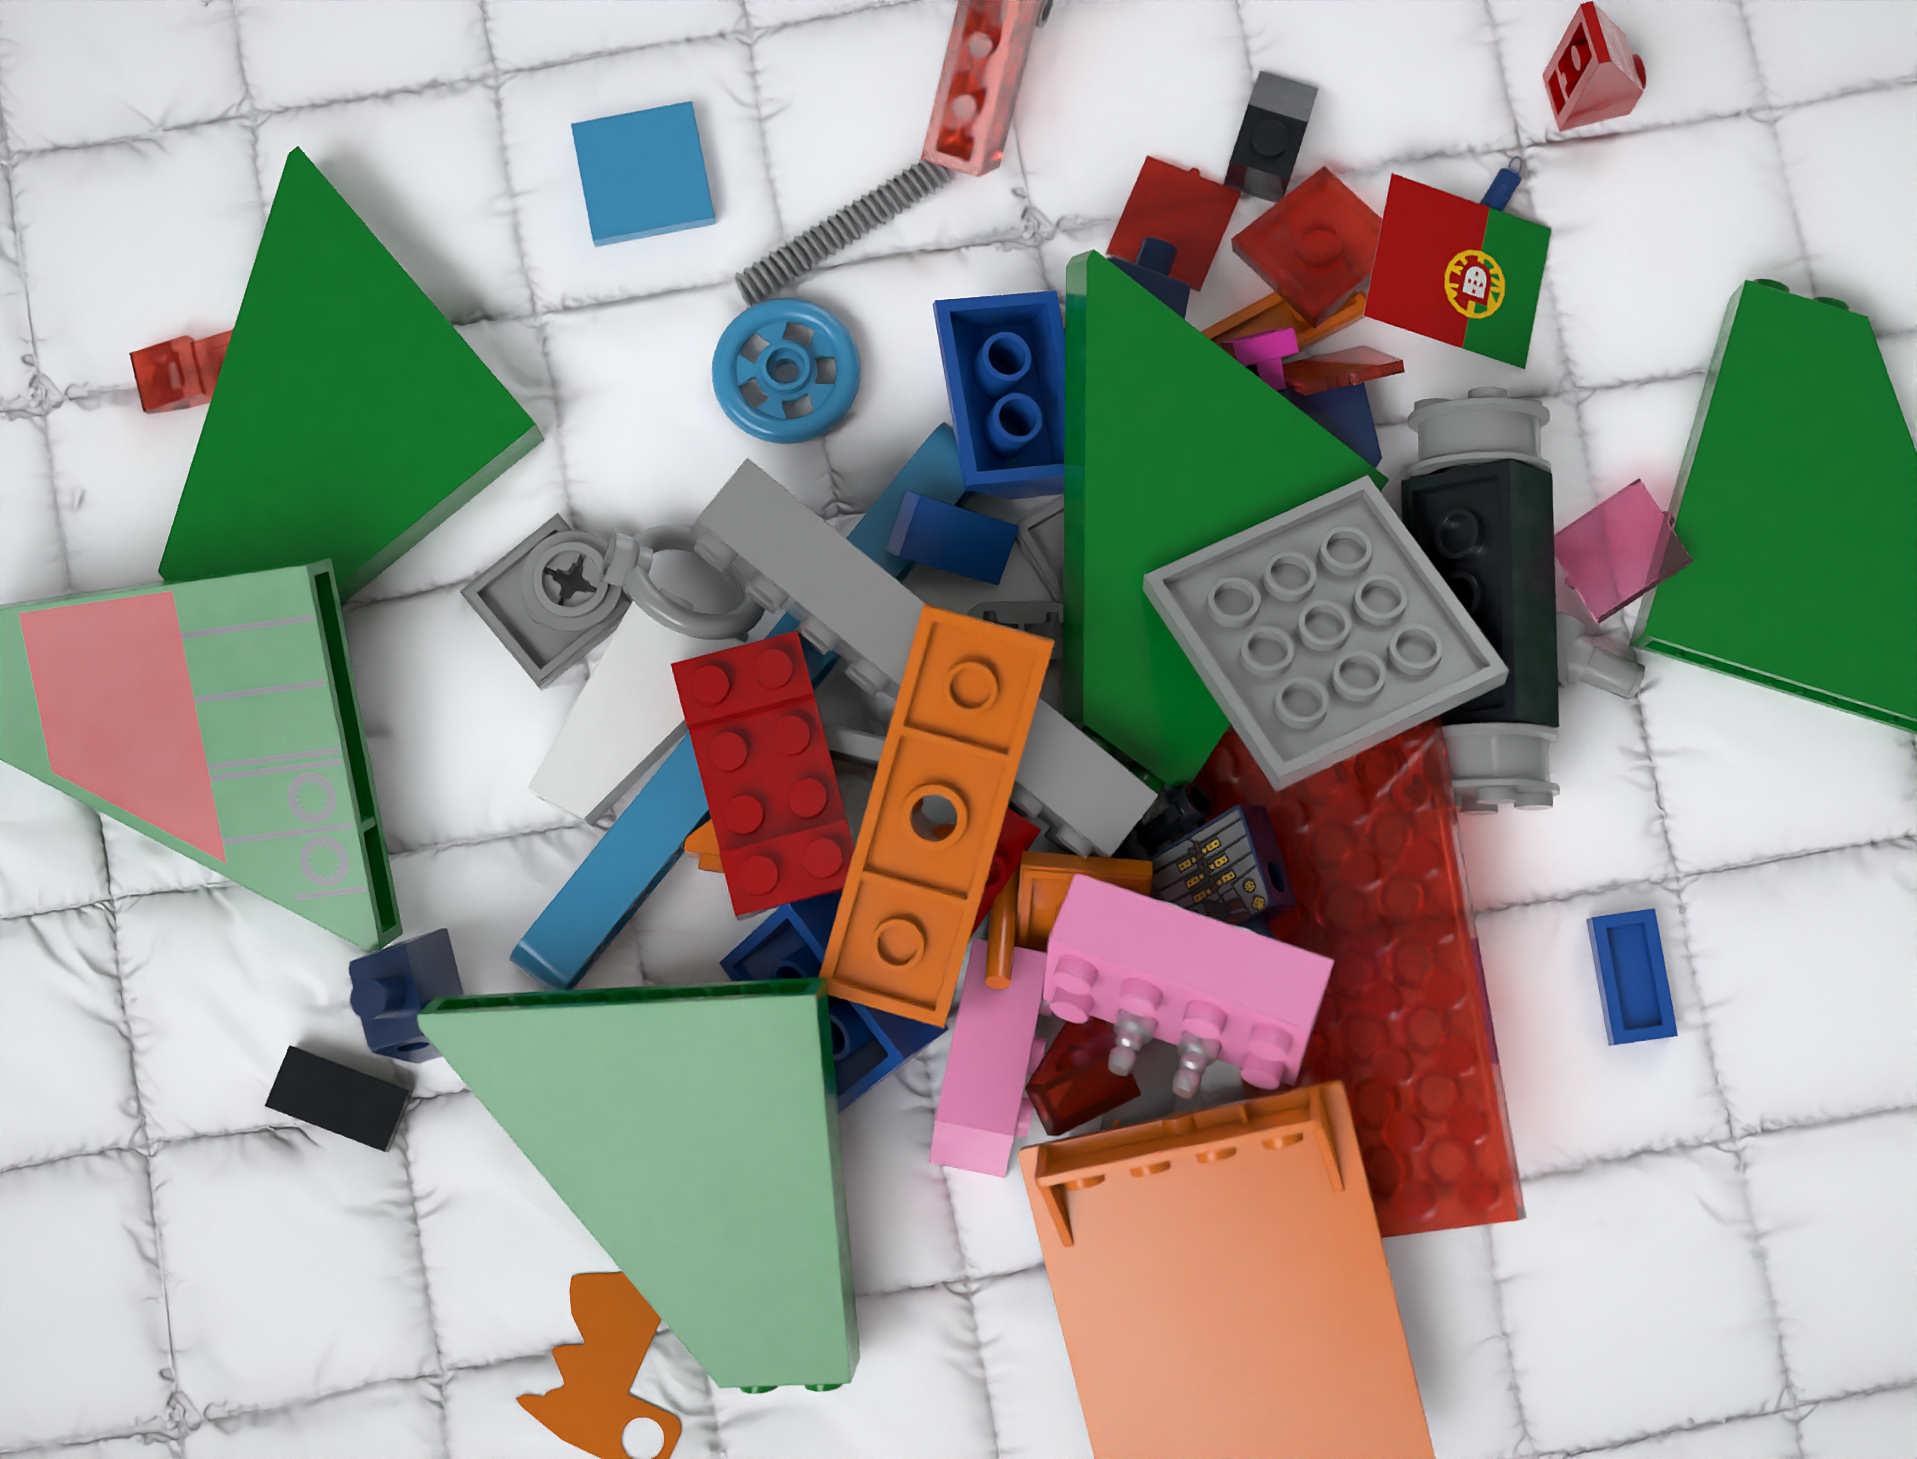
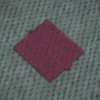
[1554,478,1694,624]

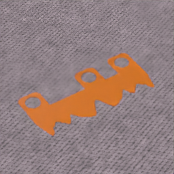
[516,1272,681,1459]

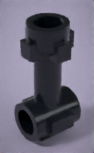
[1112,783,1214,861]

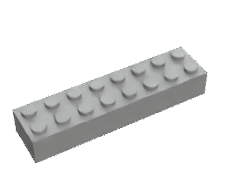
[690,457,1159,859]

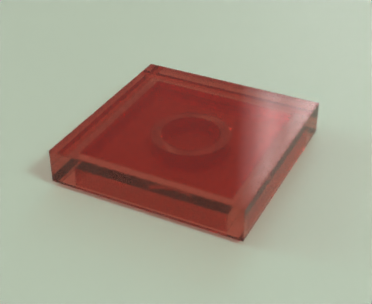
[1231,166,1382,329]

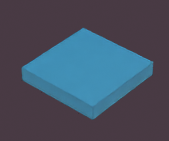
[571,101,716,247]

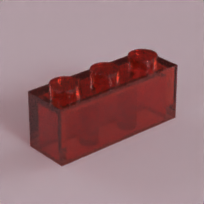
[920,0,1041,178]

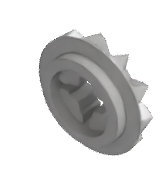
[521,531,622,633]

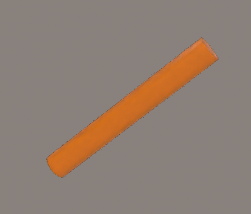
[985,863,1020,989]

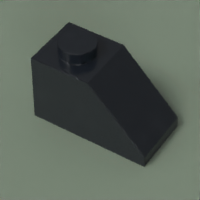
[1223,70,1319,204]

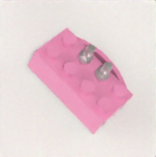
[1043,873,1334,1098]

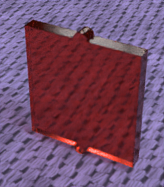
[1106,155,1241,292]
[1282,345,1405,395]

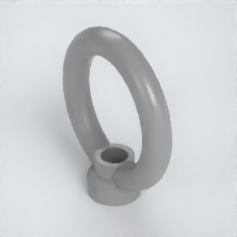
[601,524,765,640]

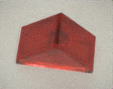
[1024,1015,1142,1137]

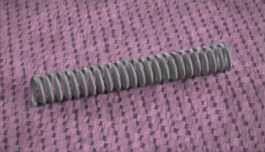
[735,154,952,307]

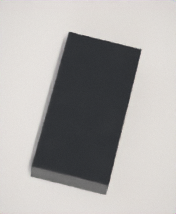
[265,1045,413,1152]

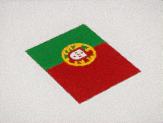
[1363,173,1551,370]

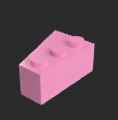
[929,938,1052,1178]

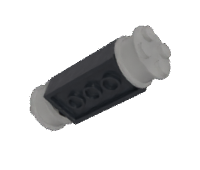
[1401,387,1560,815]

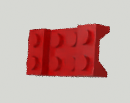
[671,631,855,921]

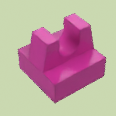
[1220,327,1299,391]

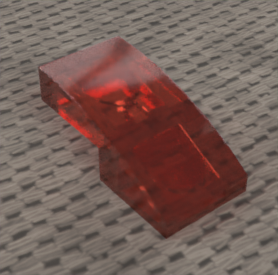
[129,329,233,414]

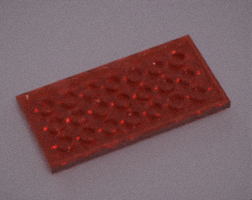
[1194,715,1527,1238]

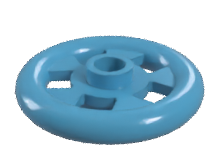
[711,298,861,444]

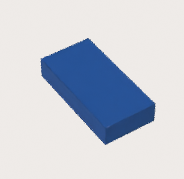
[885,490,1020,586]
[1586,908,1678,1046]

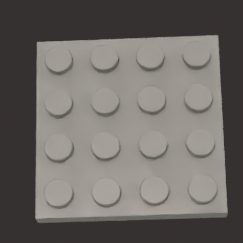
[1142,475,1509,792]

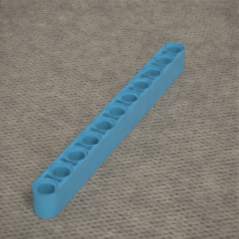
[510,422,975,991]

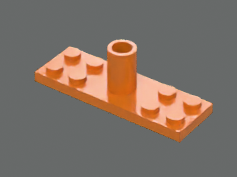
[819,603,1055,1028]

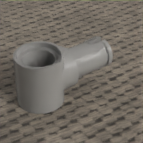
[1556,611,1645,700]

